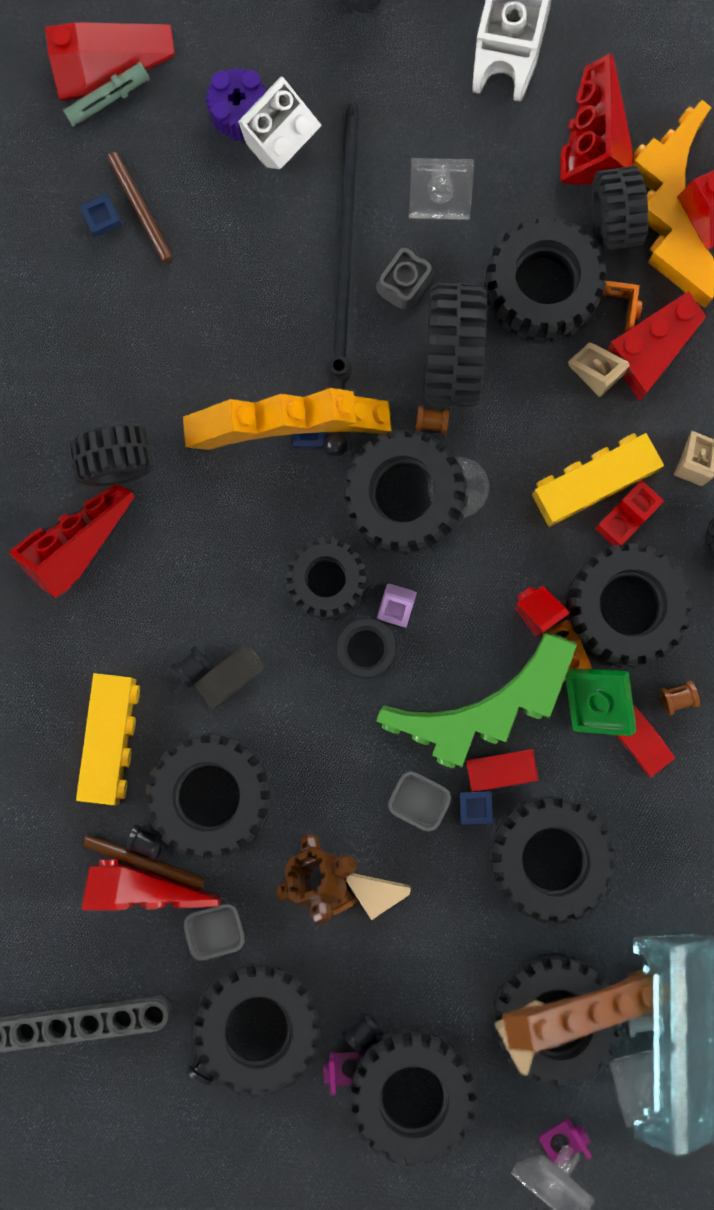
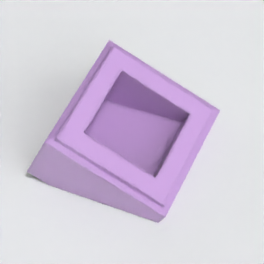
[376,584,417,628]

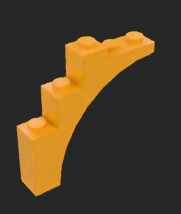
[632,100,714,308]
[183,388,391,450]

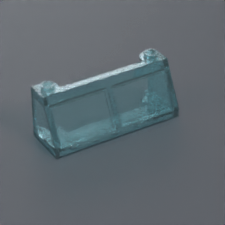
[634,934,714,1155]

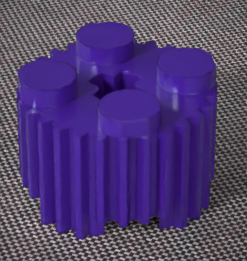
[206,67,267,142]

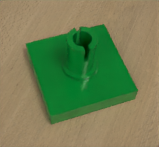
[565,668,636,736]

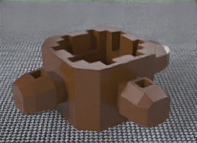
[276,834,356,924]

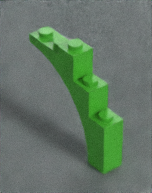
[376,631,577,768]

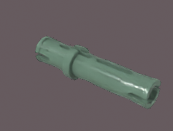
[63,62,150,127]

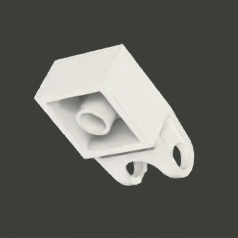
[473,0,551,101]

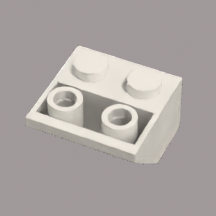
[238,77,321,169]

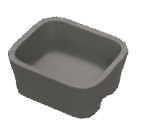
[376,248,434,311]
[388,772,451,832]
[184,904,245,960]

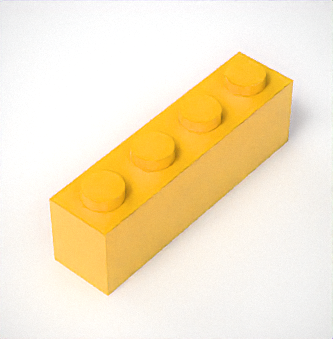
[532,433,664,527]
[76,673,140,805]

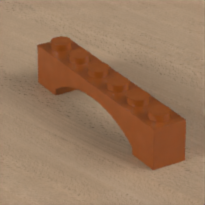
[503,967,684,1052]

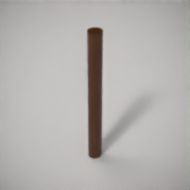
[107,152,173,263]
[83,835,206,891]

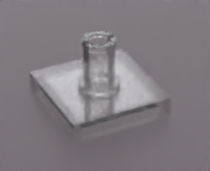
[409,158,474,219]
[609,1046,690,1128]
[511,1146,595,1210]

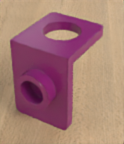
[323,1051,366,1095]
[538,1117,592,1165]

